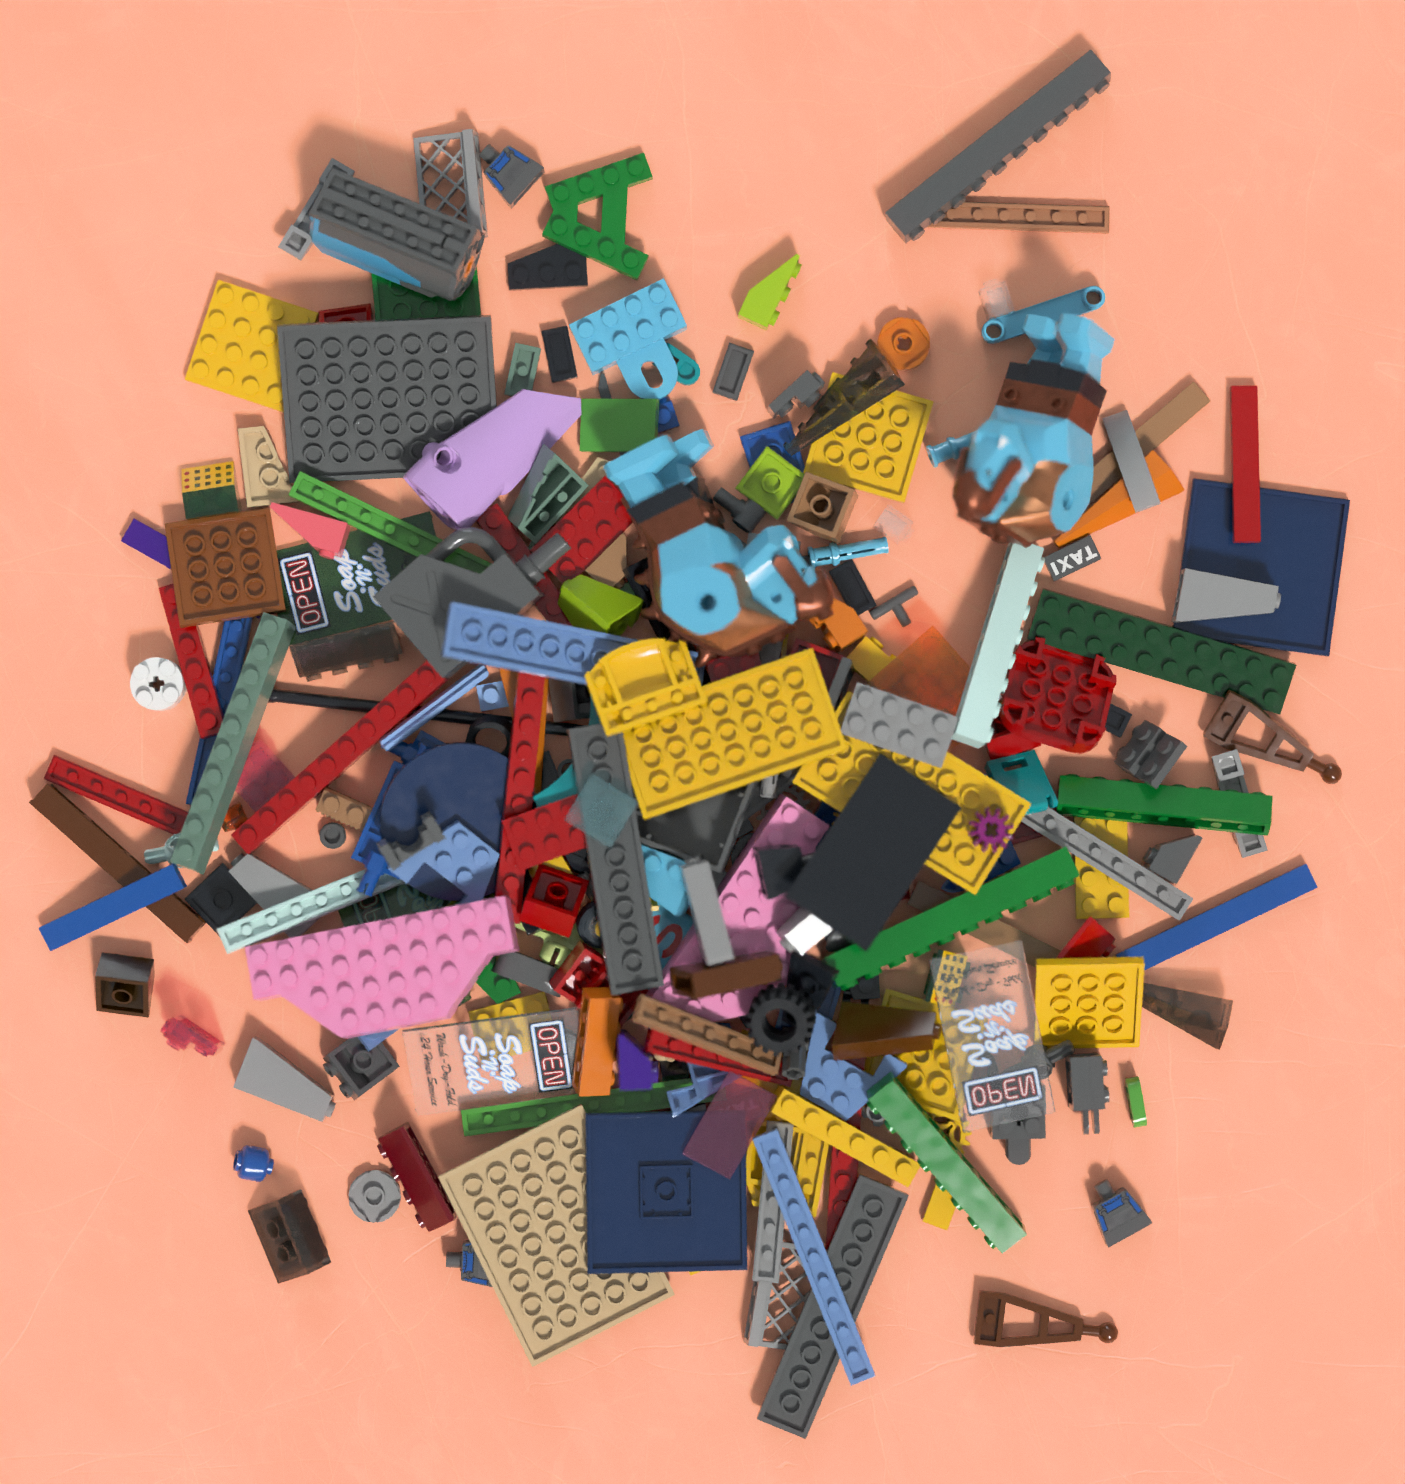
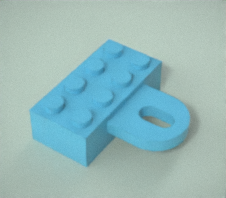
[569,278,687,400]

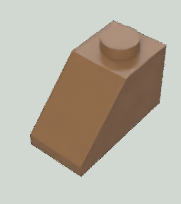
[585,533,627,590]

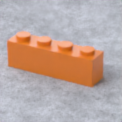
[572,987,623,1096]

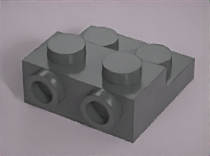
[767,370,825,419]
[1114,720,1188,789]
[323,1037,400,1101]

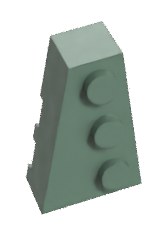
[507,444,589,544]

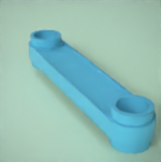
[981,286,1105,344]

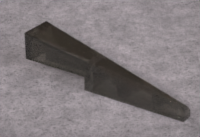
[783,338,905,456]
[1142,982,1233,1050]

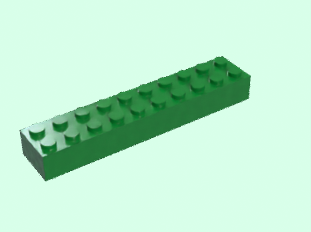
[821,846,1080,991]

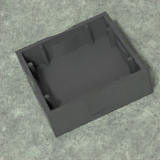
[635,781,759,874]

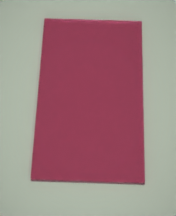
[682,1070,777,1179]

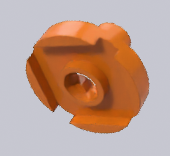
[877,317,930,371]

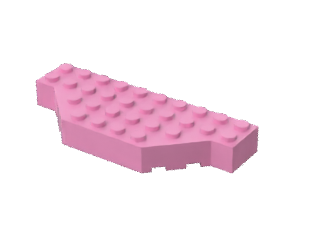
[633,793,829,1022]
[245,896,519,1039]

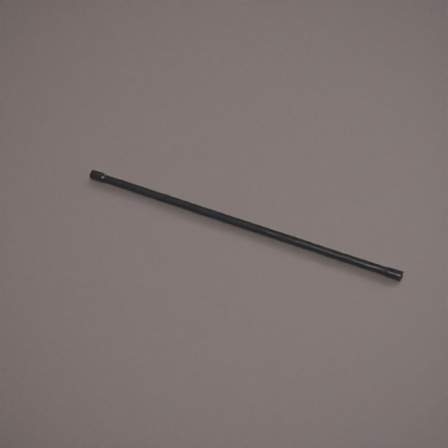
[268,687,588,736]

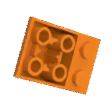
[809,598,868,653]

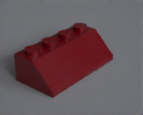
[377,1121,457,1232]

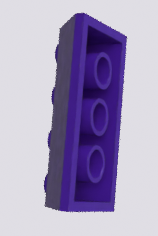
[618,1029,659,1090]

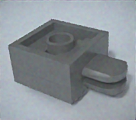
[1065,1052,1110,1135]
[990,1083,1046,1165]

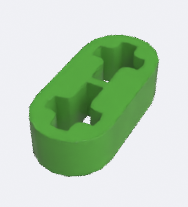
[1125,1076,1147,1128]

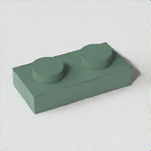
[504,343,542,396]

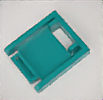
[984,750,1058,816]

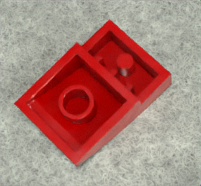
[549,940,649,1029]

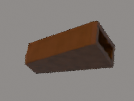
[669,951,783,1000]
[832,1002,941,1061]

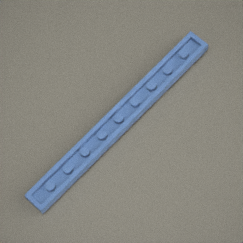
[752,1128,876,1386]

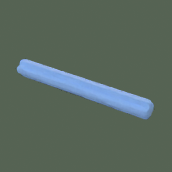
[379,664,489,751]

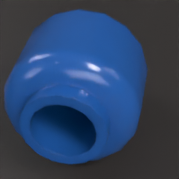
[233,1145,274,1182]

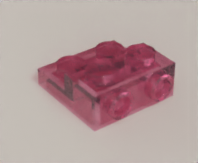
[235,739,295,813]
[160,1015,225,1057]

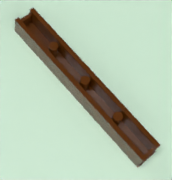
[29,784,206,944]

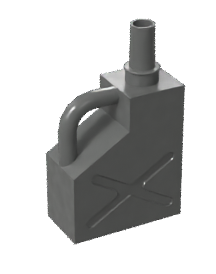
[373,527,571,678]

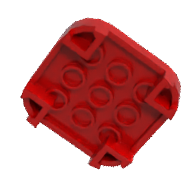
[999,637,1117,754]

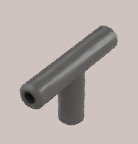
[869,586,919,627]

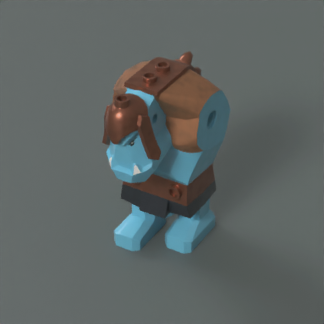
[952,313,1115,548]
[603,429,834,668]

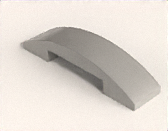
[278,158,355,261]
[1102,410,1161,513]
[1211,749,1268,858]

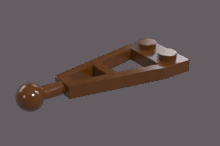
[1203,689,1342,784]
[973,1290,1118,1347]

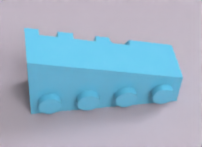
[641,843,689,917]

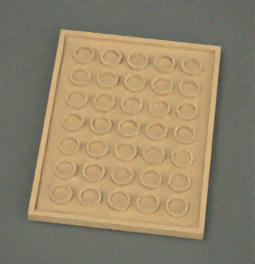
[438,1104,675,1367]

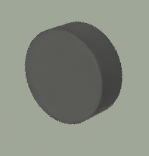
[319,822,347,849]

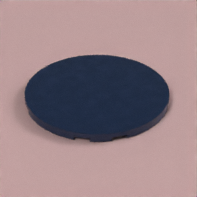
[379,742,538,901]

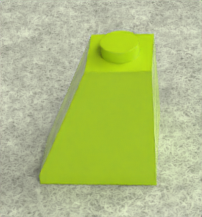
[557,574,644,636]

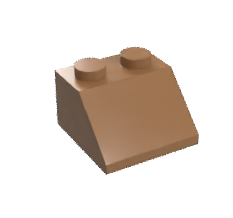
[786,472,858,544]

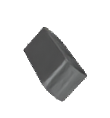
[491,952,561,997]

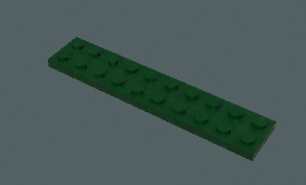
[1027,588,1297,715]

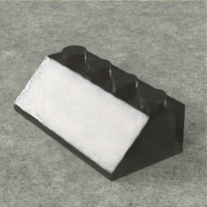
[289,621,405,682]

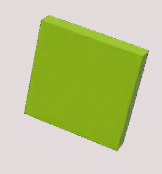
[735,446,805,520]

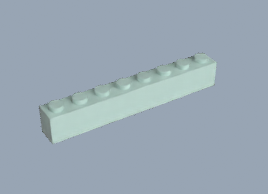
[952,542,1045,749]

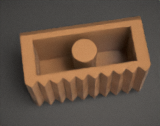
[316,787,373,832]

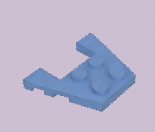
[387,820,500,905]
[800,1012,908,1121]
[648,1022,742,1117]

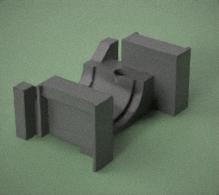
[376,811,446,871]

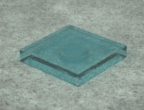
[564,774,638,848]

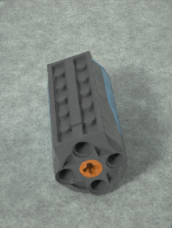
[309,168,485,301]

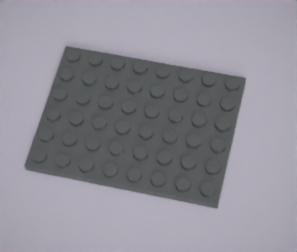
[277,315,497,483]

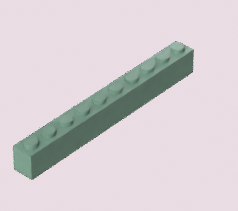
[170,612,296,875]

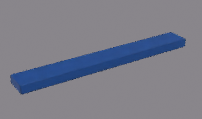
[186,617,254,805]
[1115,864,1318,971]

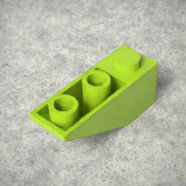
[738,254,802,331]

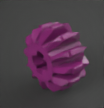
[968,807,1014,853]

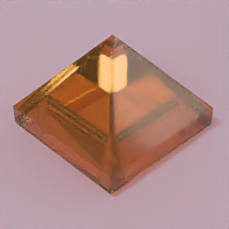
[222,802,248,832]

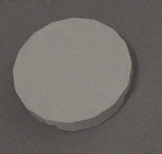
[348,1169,401,1223]

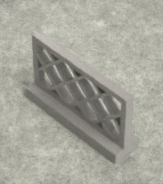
[413,129,488,238]
[743,1241,809,1350]

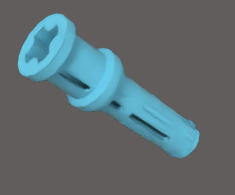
[926,431,975,468]
[807,536,889,569]

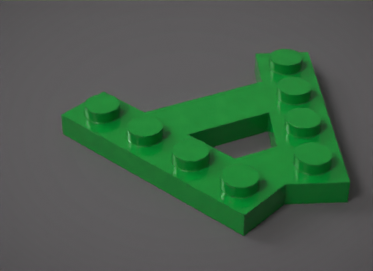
[542,152,653,281]

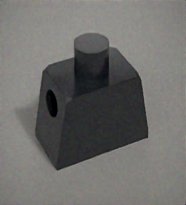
[753,844,814,900]

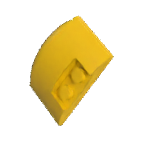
[584,638,707,736]
[746,1108,835,1217]

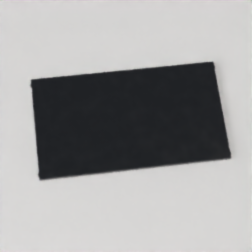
[785,753,961,952]

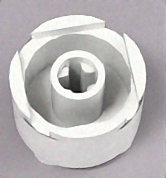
[130,657,187,711]

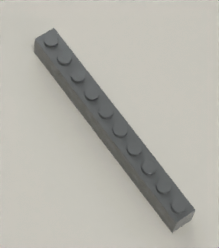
[885,50,1111,244]

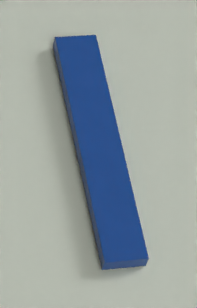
[38,863,187,951]

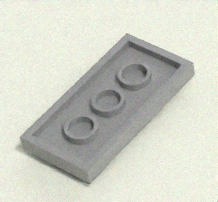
[841,682,959,768]

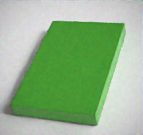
[579,399,659,452]

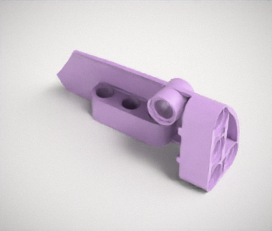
[403,389,581,530]

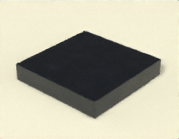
[185,863,257,936]

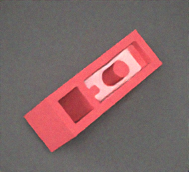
[270,502,351,560]

